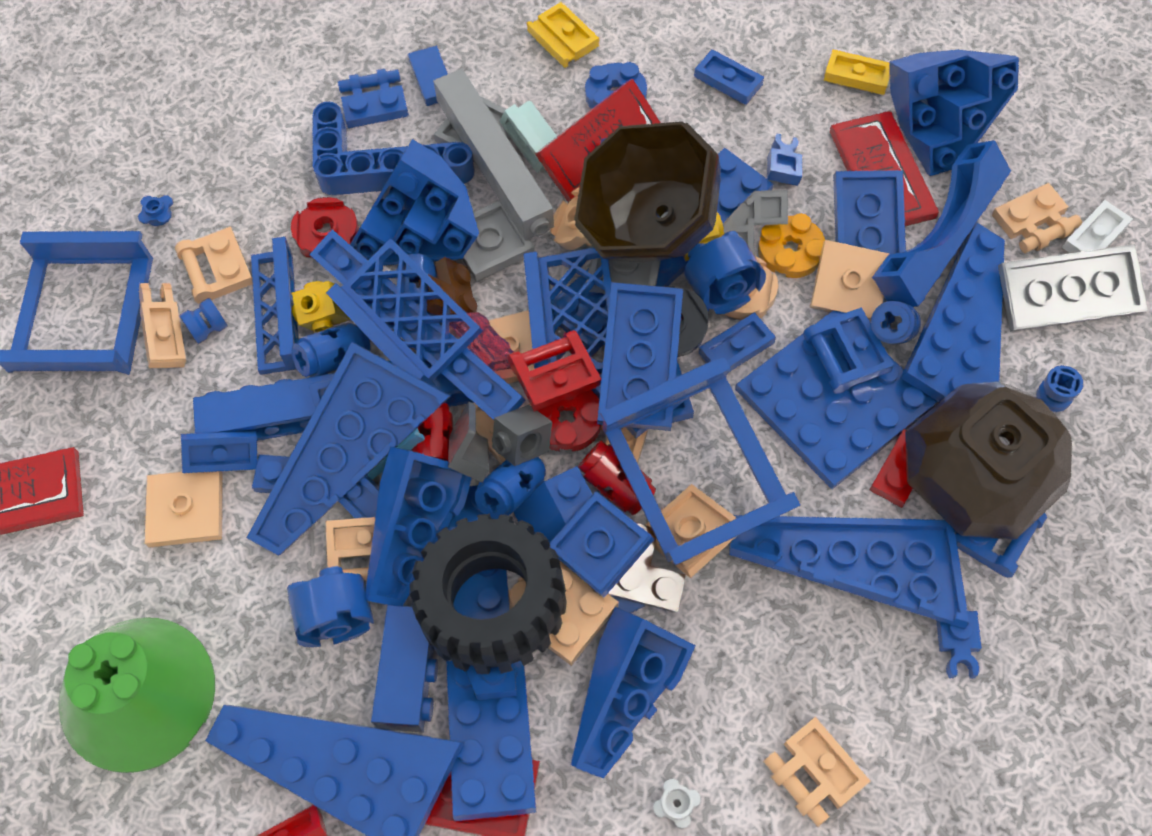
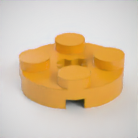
[758,213,825,278]

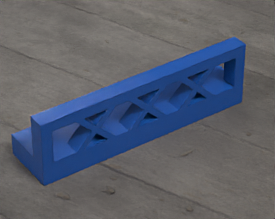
[251,236,299,375]

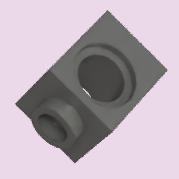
[492,405,552,466]

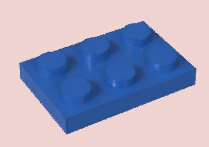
[833,170,906,254]

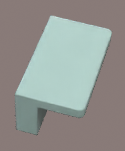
[499,101,557,173]

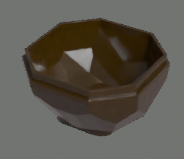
[574,121,721,263]
[905,382,1072,540]

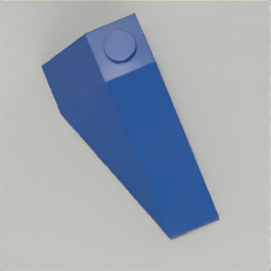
[365,447,472,606]
[513,466,645,620]
[571,607,696,779]

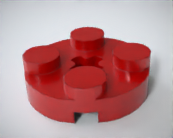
[291,197,359,258]
[537,390,601,452]

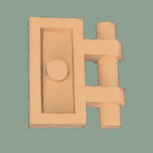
[992,183,1082,253]
[763,717,870,827]

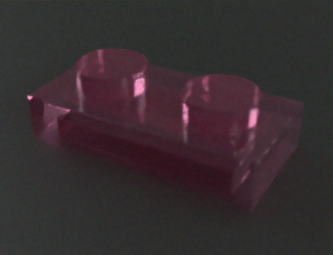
[450,312,514,371]

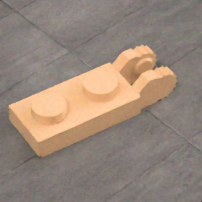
[139,283,186,368]

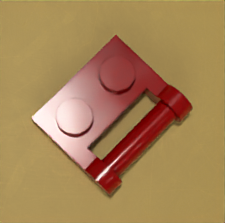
[508,330,601,411]

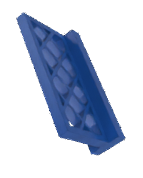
[326,238,483,387]
[523,248,612,374]

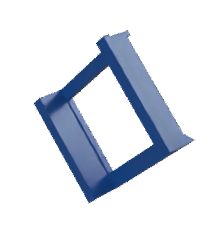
[0,231,153,375]
[600,356,801,566]

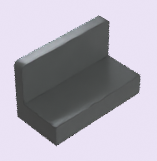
[448,401,489,482]

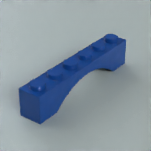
[872,140,1011,307]

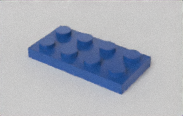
[597,282,683,431]
[446,661,536,821]

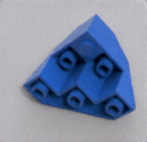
[889,49,1019,176]
[350,139,479,266]

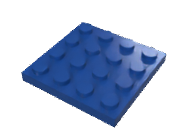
[735,311,937,490]

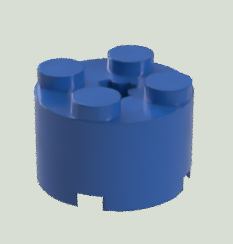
[684,231,766,314]
[287,566,374,648]

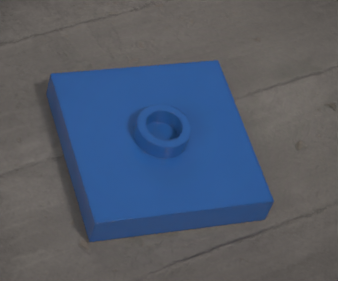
[550,491,654,598]

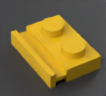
[527,1,599,68]

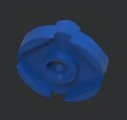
[585,62,647,109]

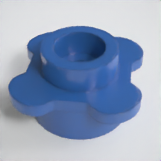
[138,195,173,226]

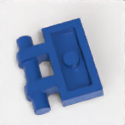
[337,68,409,129]

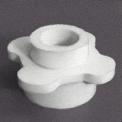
[653,779,701,829]

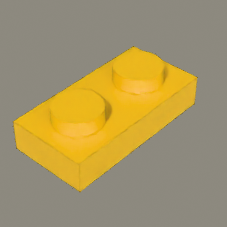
[823,49,890,95]

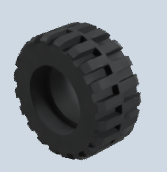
[410,514,567,675]

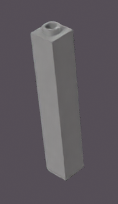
[433,68,554,240]

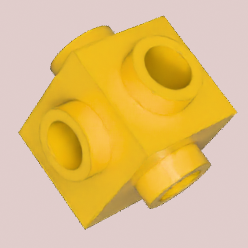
[292,281,351,333]

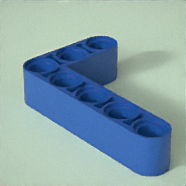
[313,101,475,195]

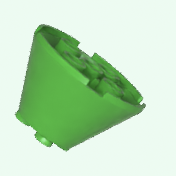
[59,617,216,773]

